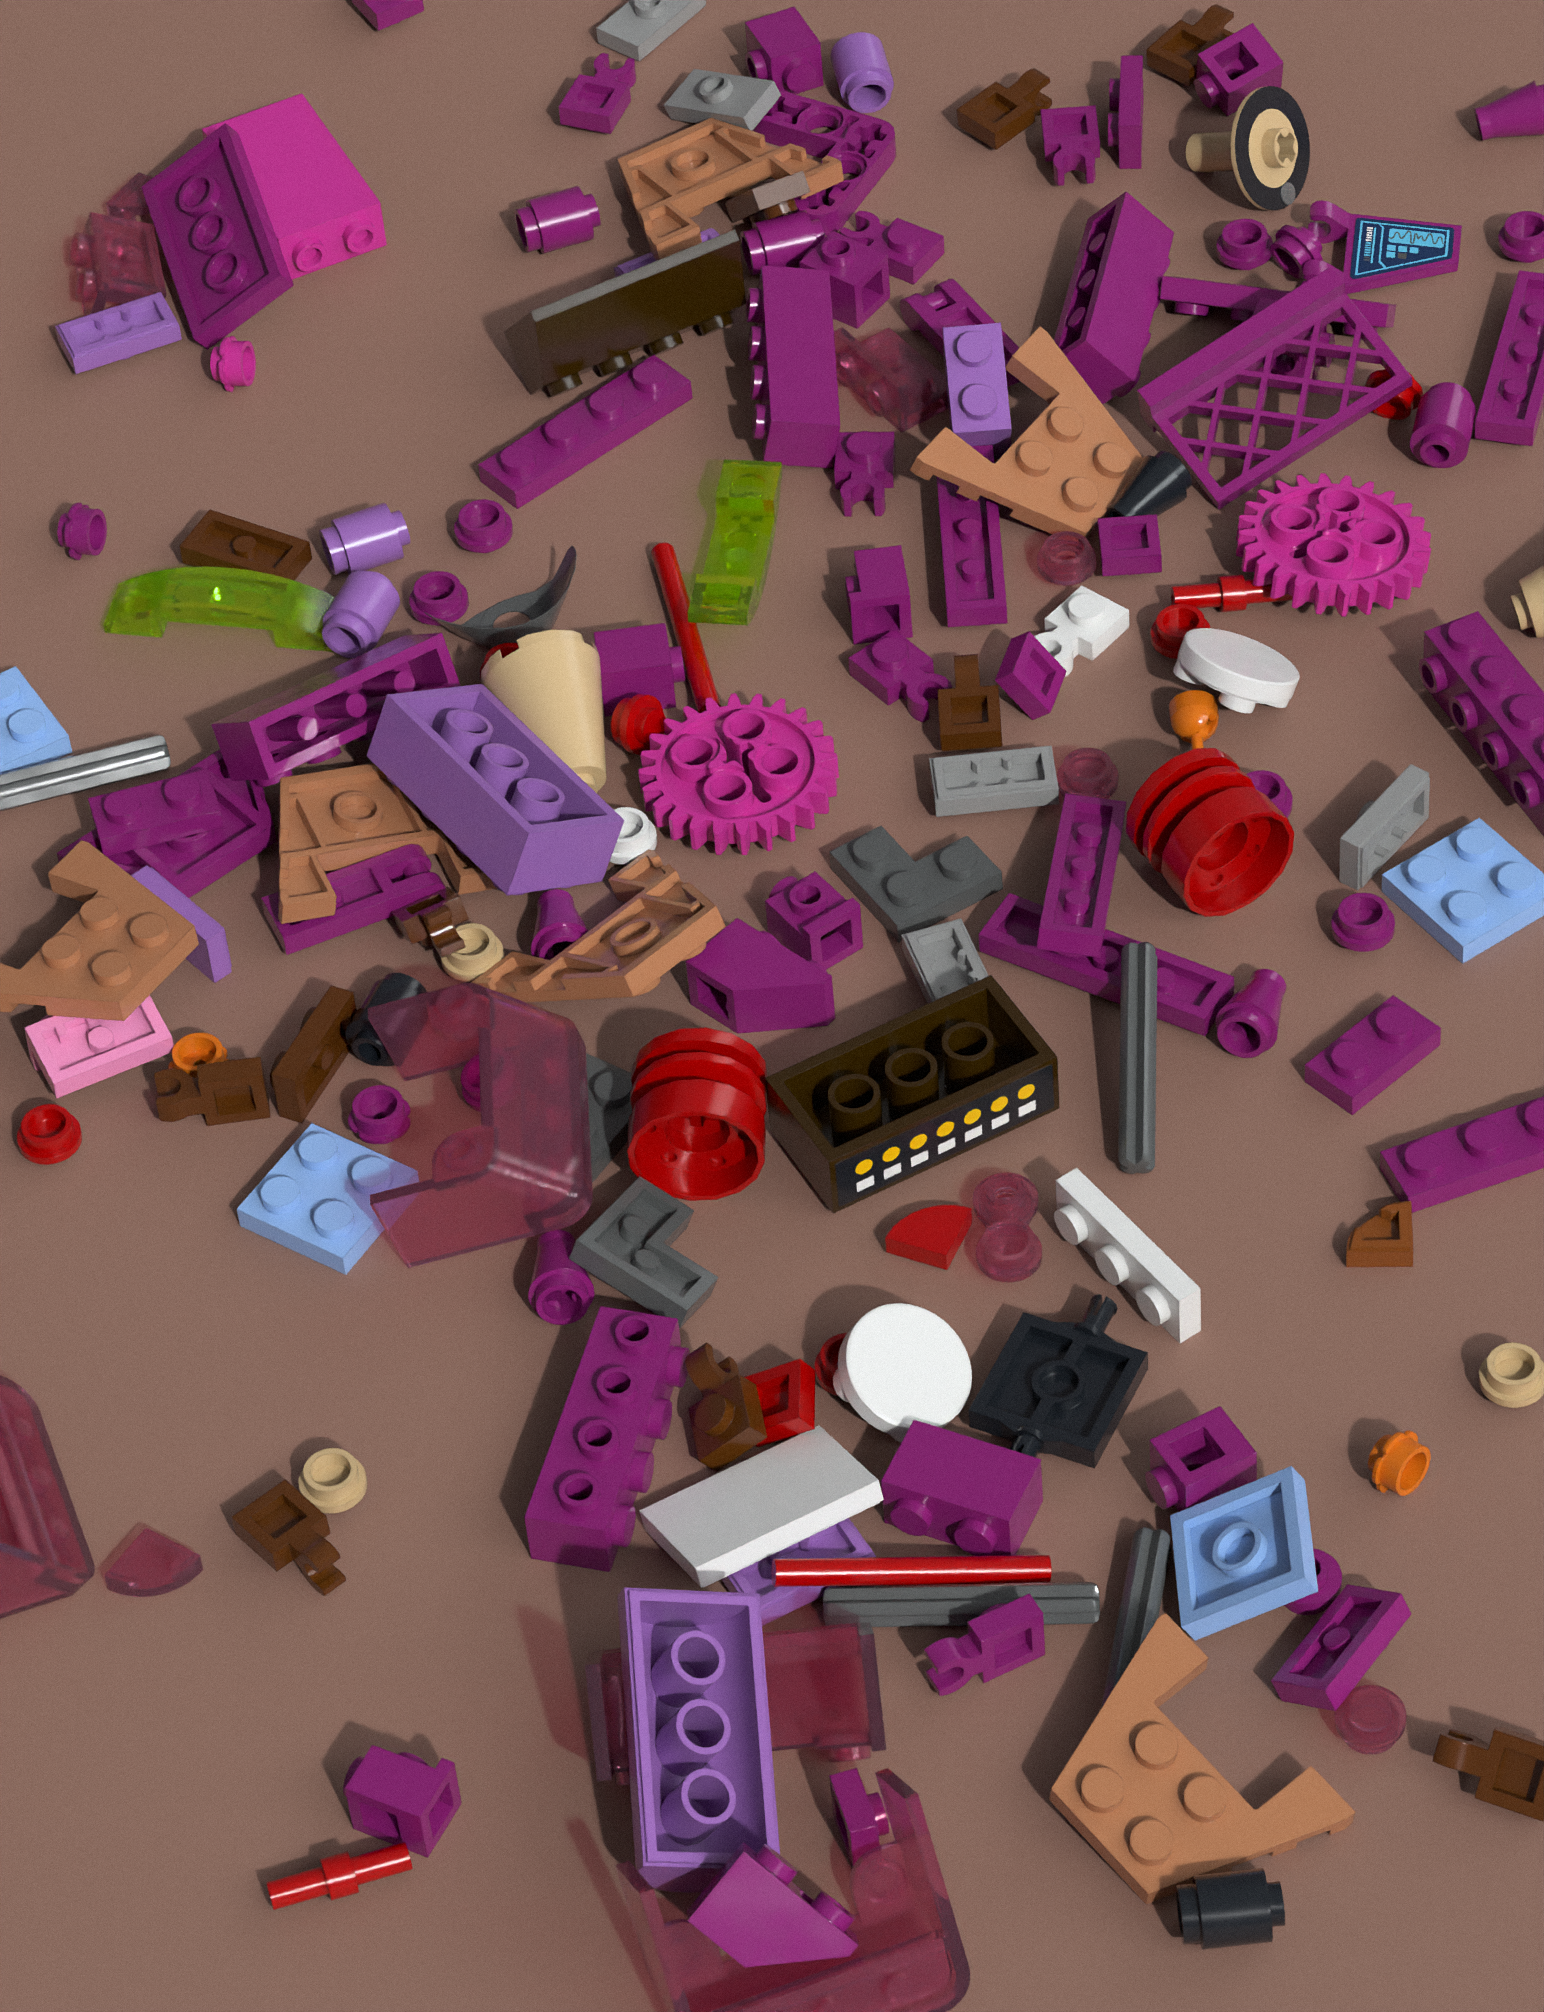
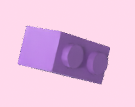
[943,323,1011,459]

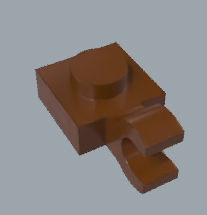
[1146,4,1234,87]
[956,68,1052,150]
[937,654,1003,751]
[391,887,469,958]
[154,1056,271,1126]
[685,1342,767,1472]
[231,1479,346,1596]
[1432,1726,1544,1822]

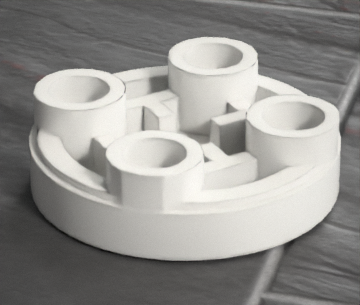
[1173,628,1300,713]
[833,1303,972,1442]

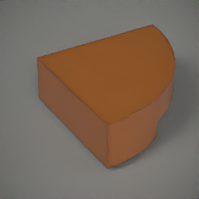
[1346,1201,1414,1267]

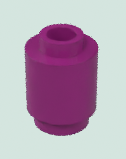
[514,186,601,254]
[740,210,825,276]
[1410,382,1476,468]

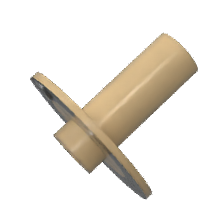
[1186,86,1310,211]

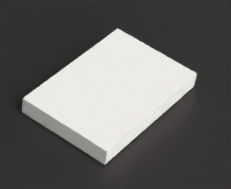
[639,1425,884,1588]

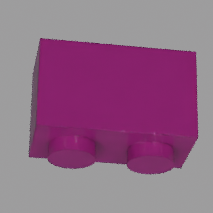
[881,1420,1043,1556]

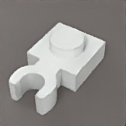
[1034,585,1129,678]

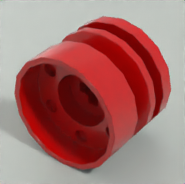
[1126,748,1294,917]
[627,1027,767,1201]

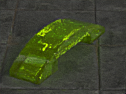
[688,459,783,626]
[103,567,335,652]

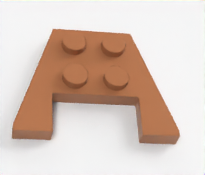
[618,118,844,261]
[910,326,1144,546]
[278,763,497,924]
[0,840,199,1021]
[471,849,726,1004]
[1049,1613,1356,1904]

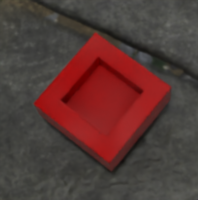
[744,1359,815,1447]

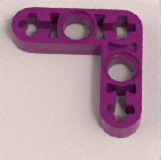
[753,91,896,236]

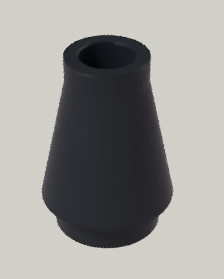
[1106,451,1192,518]

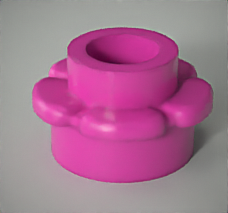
[210,336,256,392]

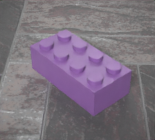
[366,684,625,895]

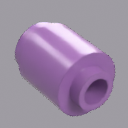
[830,32,894,113]
[319,503,411,575]
[322,570,400,658]

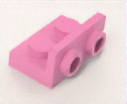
[24,995,174,1099]

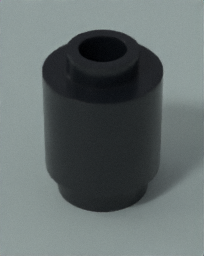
[345,973,429,1066]
[1176,1868,1285,1950]

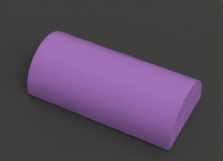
[617,1587,780,1893]

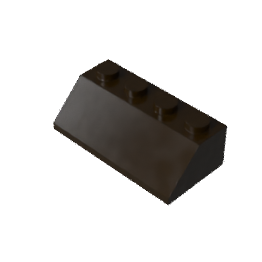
[504,230,746,397]

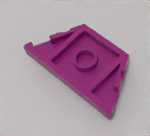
[57,749,277,898]

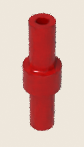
[1171,575,1293,612]
[266,1842,413,1910]

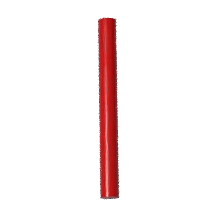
[651,543,721,713]
[772,1555,1052,1587]

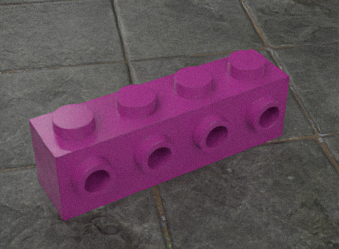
[1054,192,1174,404]
[746,265,840,468]
[1419,611,1544,836]
[211,633,461,787]
[524,1306,690,1572]

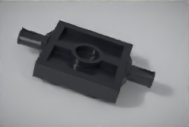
[968,1294,1148,1469]

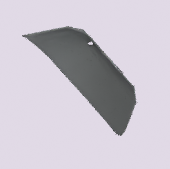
[424,546,577,648]

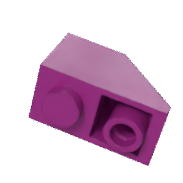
[686,918,835,1034]
[687,1842,859,1968]

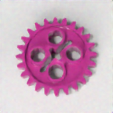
[1236,473,1431,617]
[638,693,839,855]

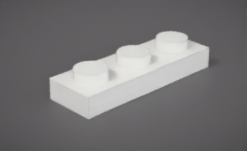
[1054,1168,1201,1343]

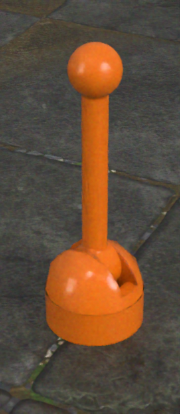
[1169,690,1219,749]

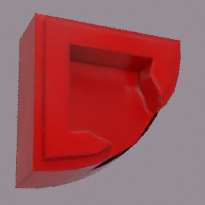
[885,1205,972,1270]

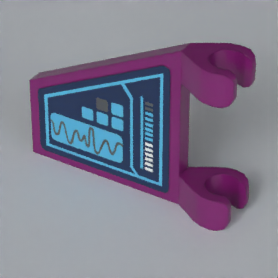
[1301,200,1462,294]

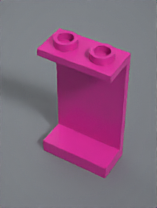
[202,93,387,280]

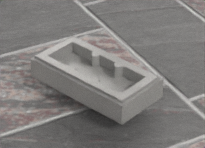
[596,0,706,61]
[664,69,781,131]
[929,745,1059,817]
[1339,764,1430,891]
[901,918,989,1004]

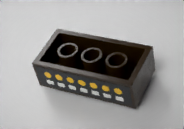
[765,975,1060,1214]

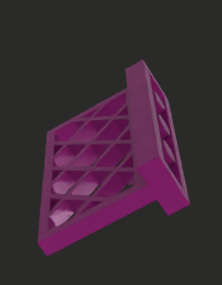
[1137,266,1412,510]

